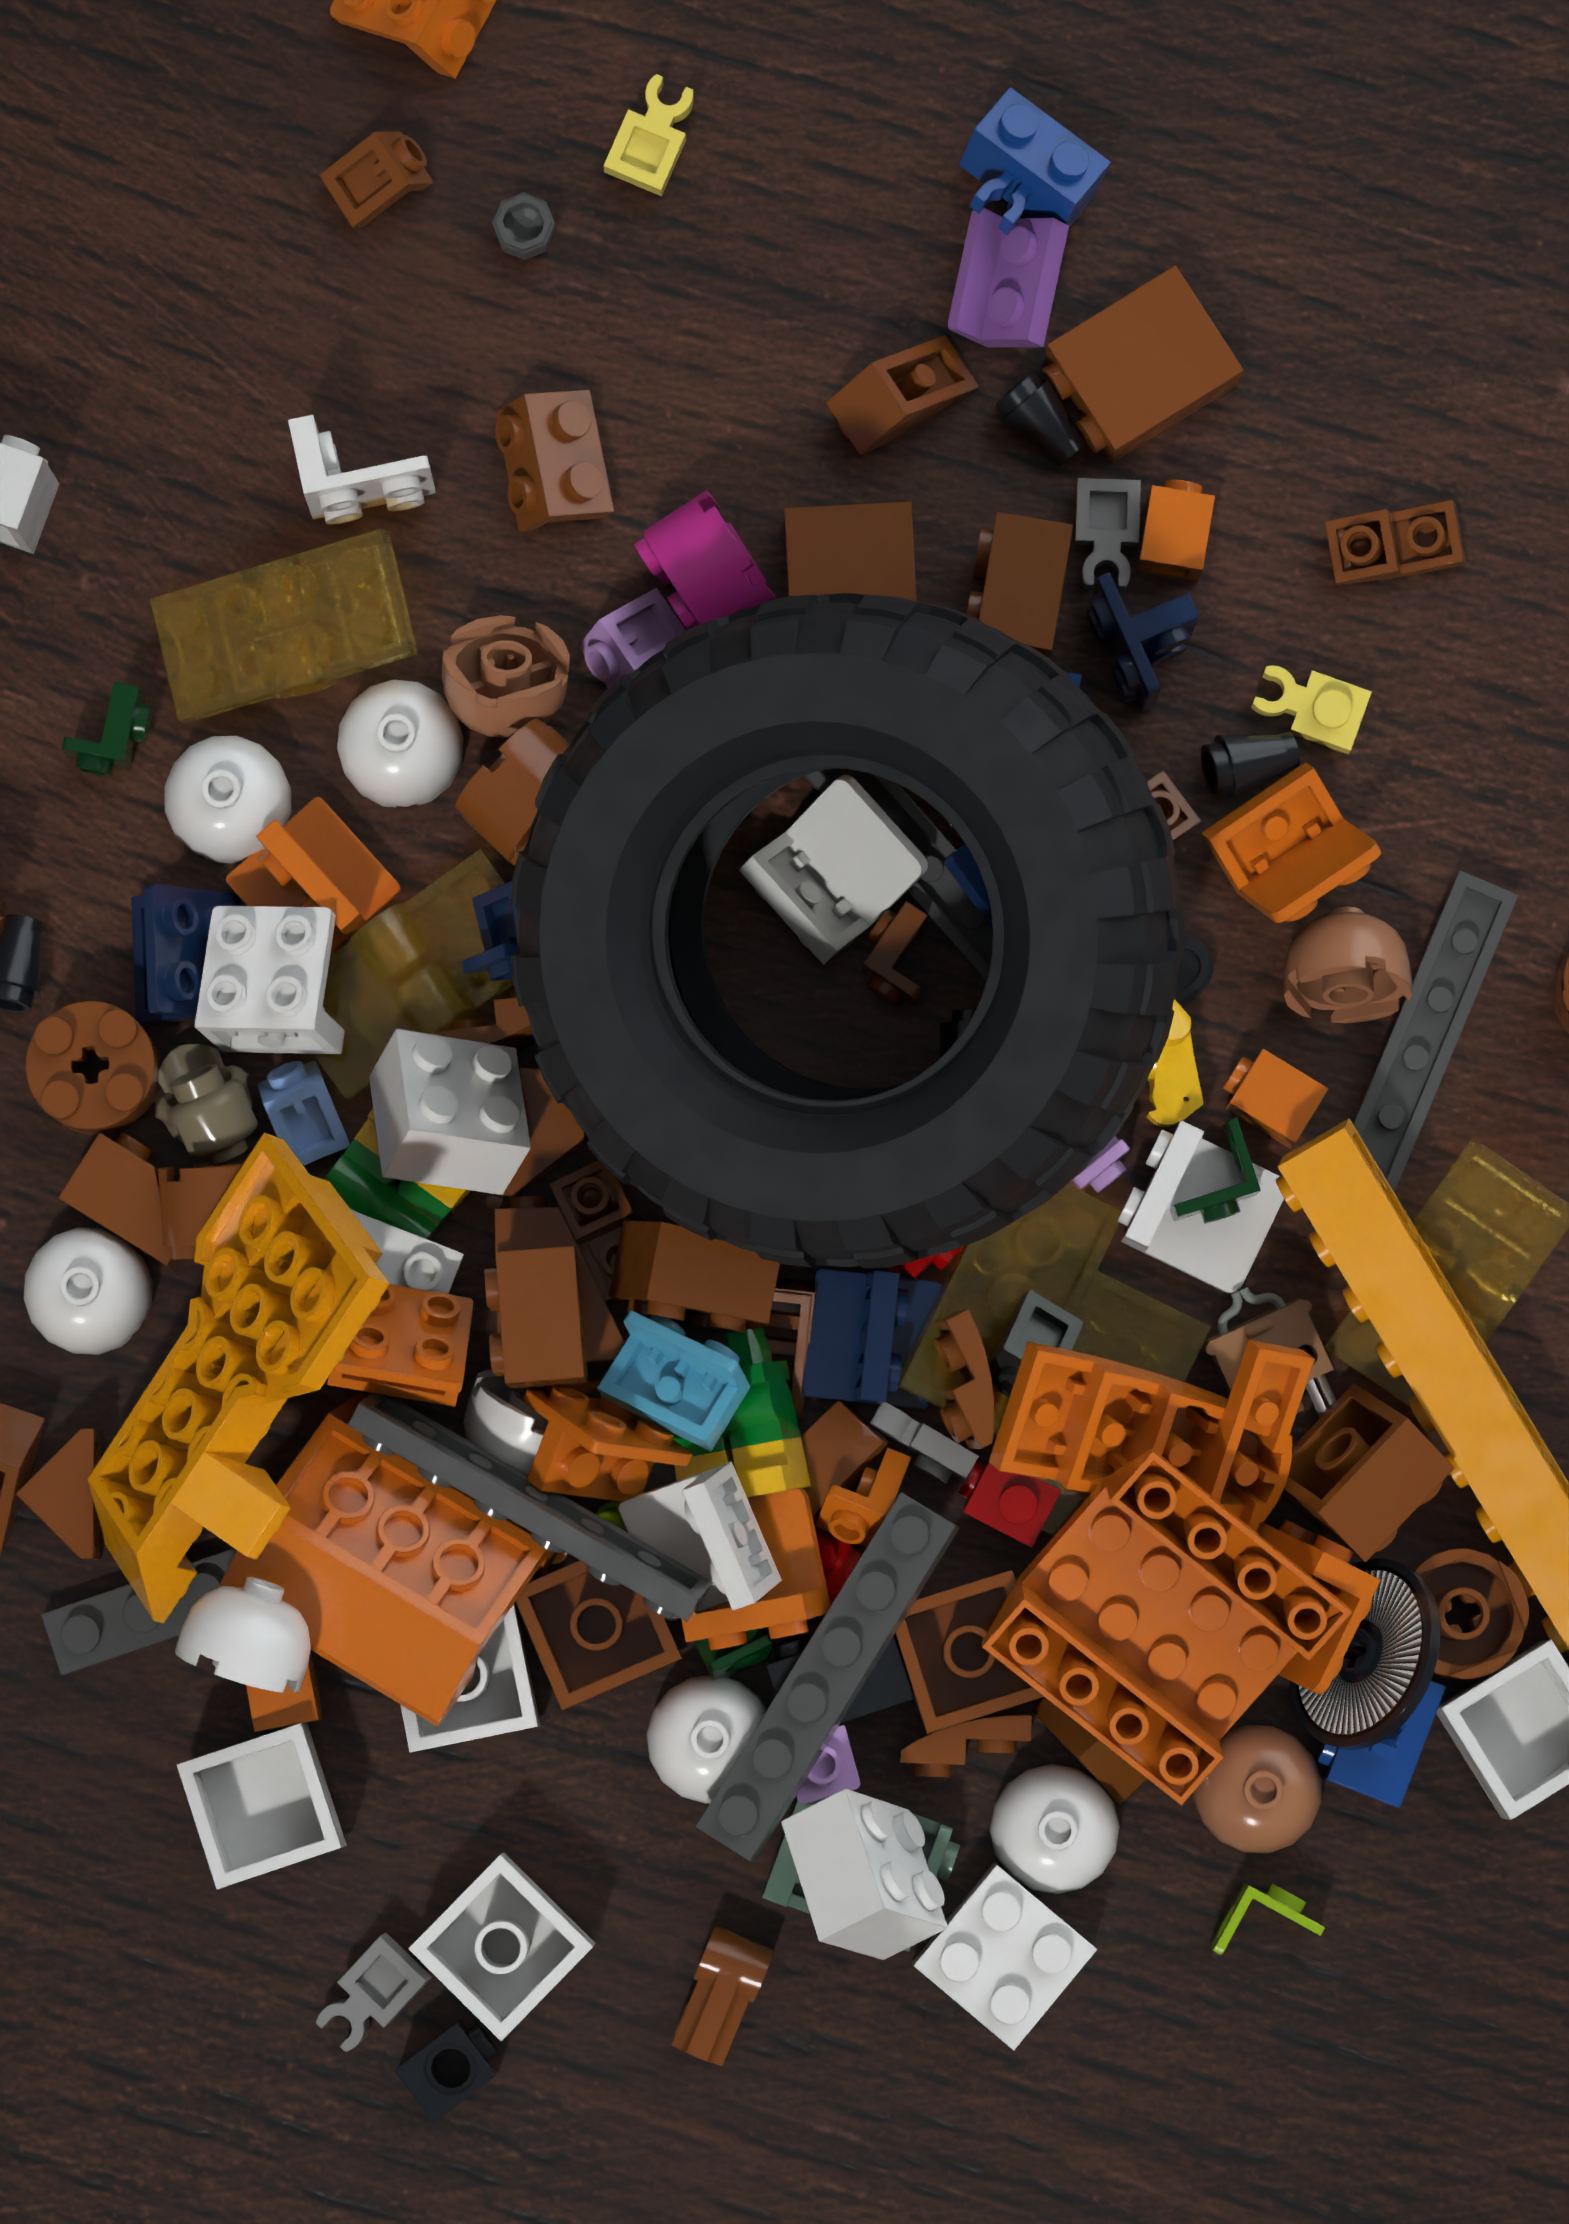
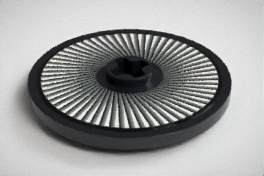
[1289,1558,1441,1750]

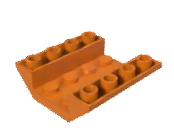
[218,1394,558,1727]
[981,1448,1352,1806]

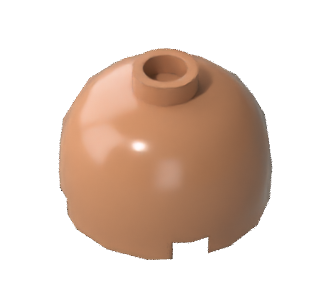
[442,615,570,738]
[1283,907,1413,1023]
[1193,1725,1322,1853]

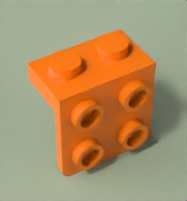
[330,0,496,79]
[1201,762,1381,923]
[681,1488,831,1650]
[1257,1519,1381,1695]

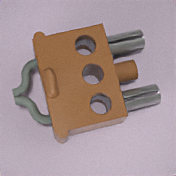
[1200,1287,1336,1418]

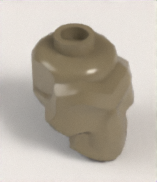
[155,1044,258,1164]

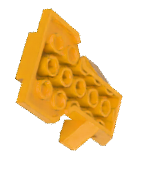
[88,1133,390,1624]

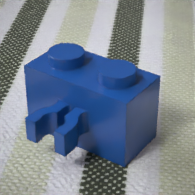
[959,87,1111,235]
[1316,1681,1446,1808]

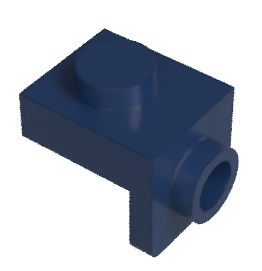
[461,881,517,981]

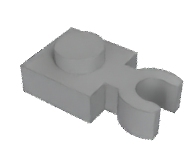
[1075,478,1141,590]
[870,1402,979,1484]
[316,1933,432,2052]

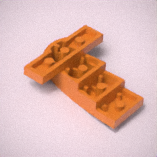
[989,1339,1315,1532]

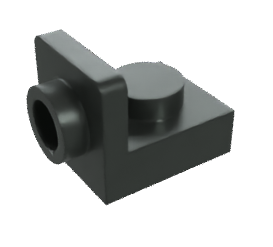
[987,1289,1084,1397]

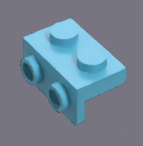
[597,1310,750,1452]

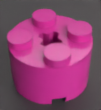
[634,490,775,630]

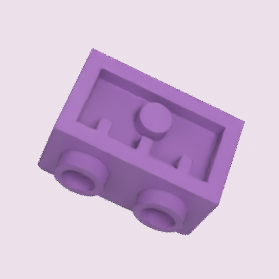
[948,208,1069,348]

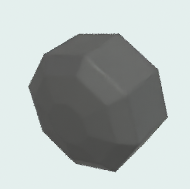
[492,192,556,260]

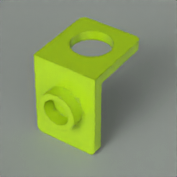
[1209,1883,1325,1955]

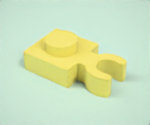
[603,74,694,196]
[1251,665,1372,754]

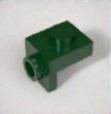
[62,681,153,776]

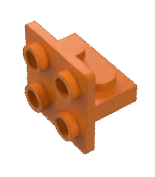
[226,797,401,955]
[327,1284,474,1407]
[522,1385,692,1502]

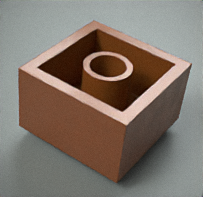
[967,512,1073,659]
[609,1221,780,1333]
[484,1246,588,1390]
[1282,1383,1455,1562]
[516,1560,683,1710]
[895,1570,1044,1734]

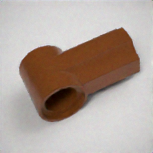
[671,1925,775,2066]

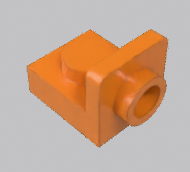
[816,1448,911,1547]

